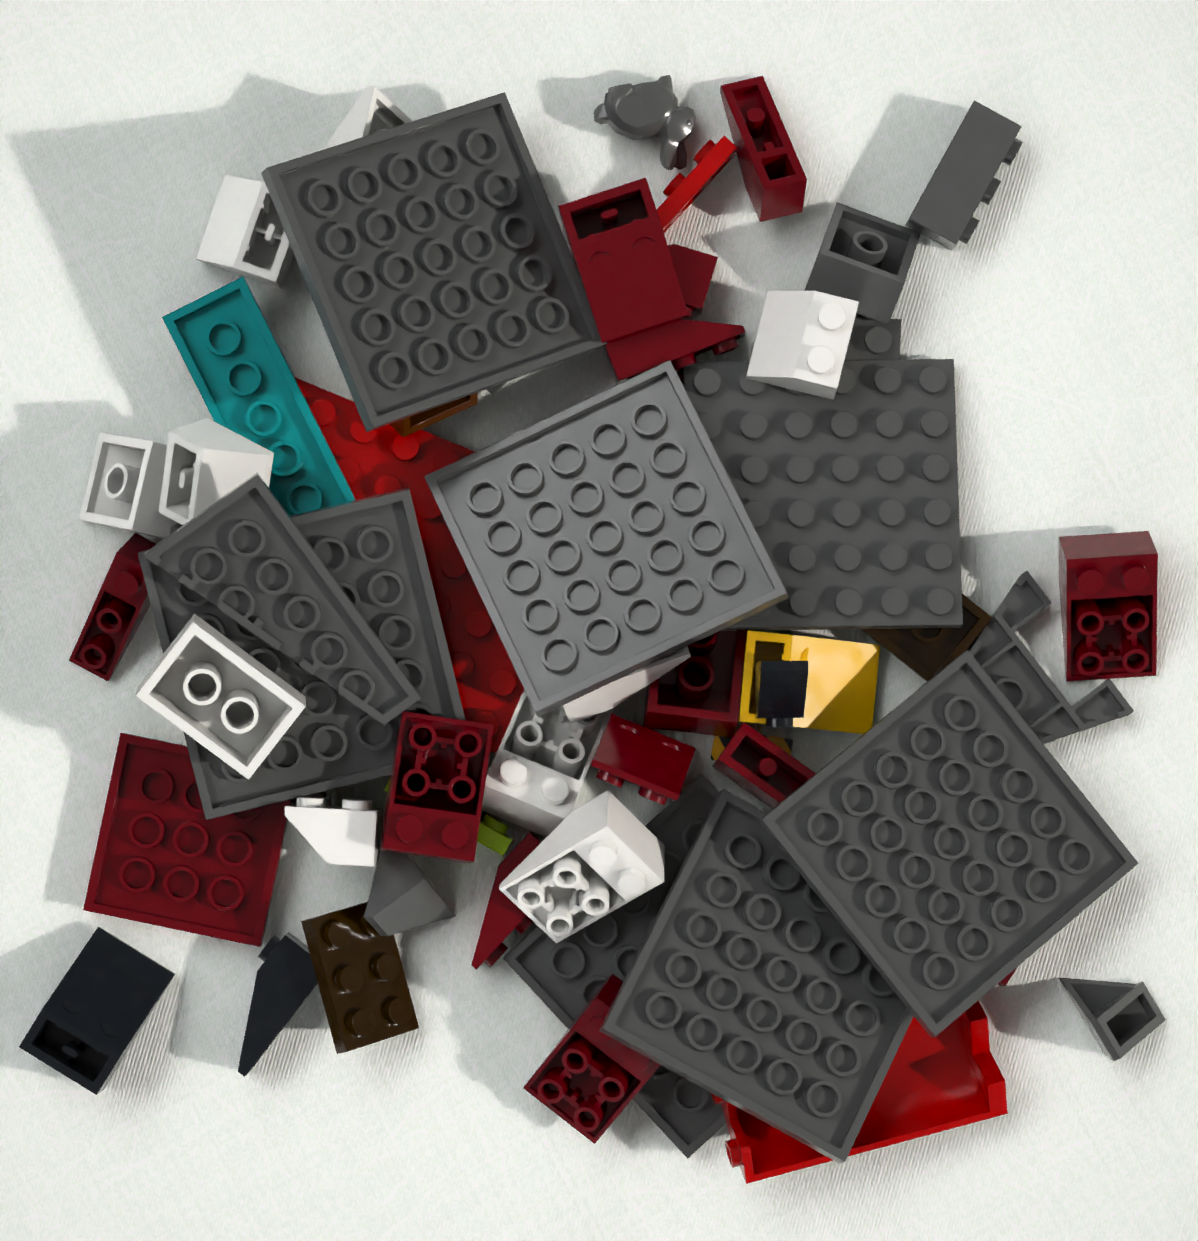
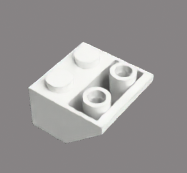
[196,174,294,289]
[159,418,274,525]
[284,796,383,867]

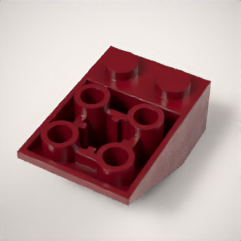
[558,178,688,343]
[1059,531,1158,682]
[379,711,494,864]
[590,714,696,805]
[523,973,660,1144]

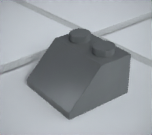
[805,202,921,324]

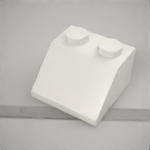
[746,291,859,400]
[79,432,177,539]

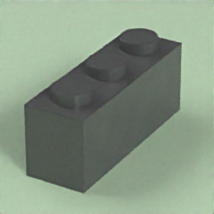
[905,100,1023,250]

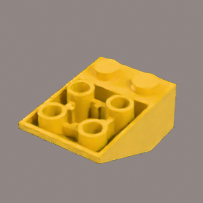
[738,630,880,734]

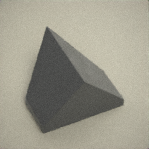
[364,851,456,936]
[1059,977,1166,1061]

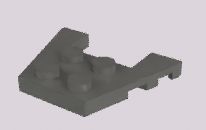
[968,571,1134,744]

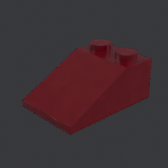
[643,630,747,738]

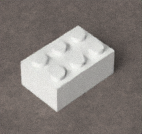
[136,613,306,780]

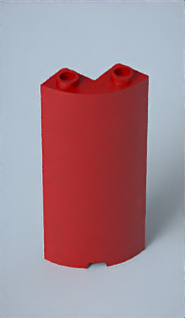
[711,1000,1008,1184]

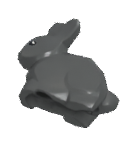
[593,75,696,170]

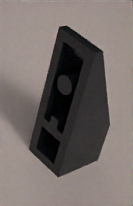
[755,661,808,727]
[238,932,318,1077]

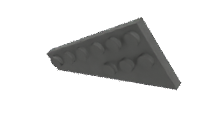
[143,473,421,725]

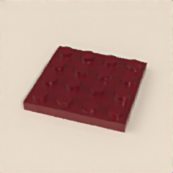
[83,733,293,947]

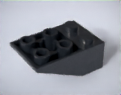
[19,927,175,1095]

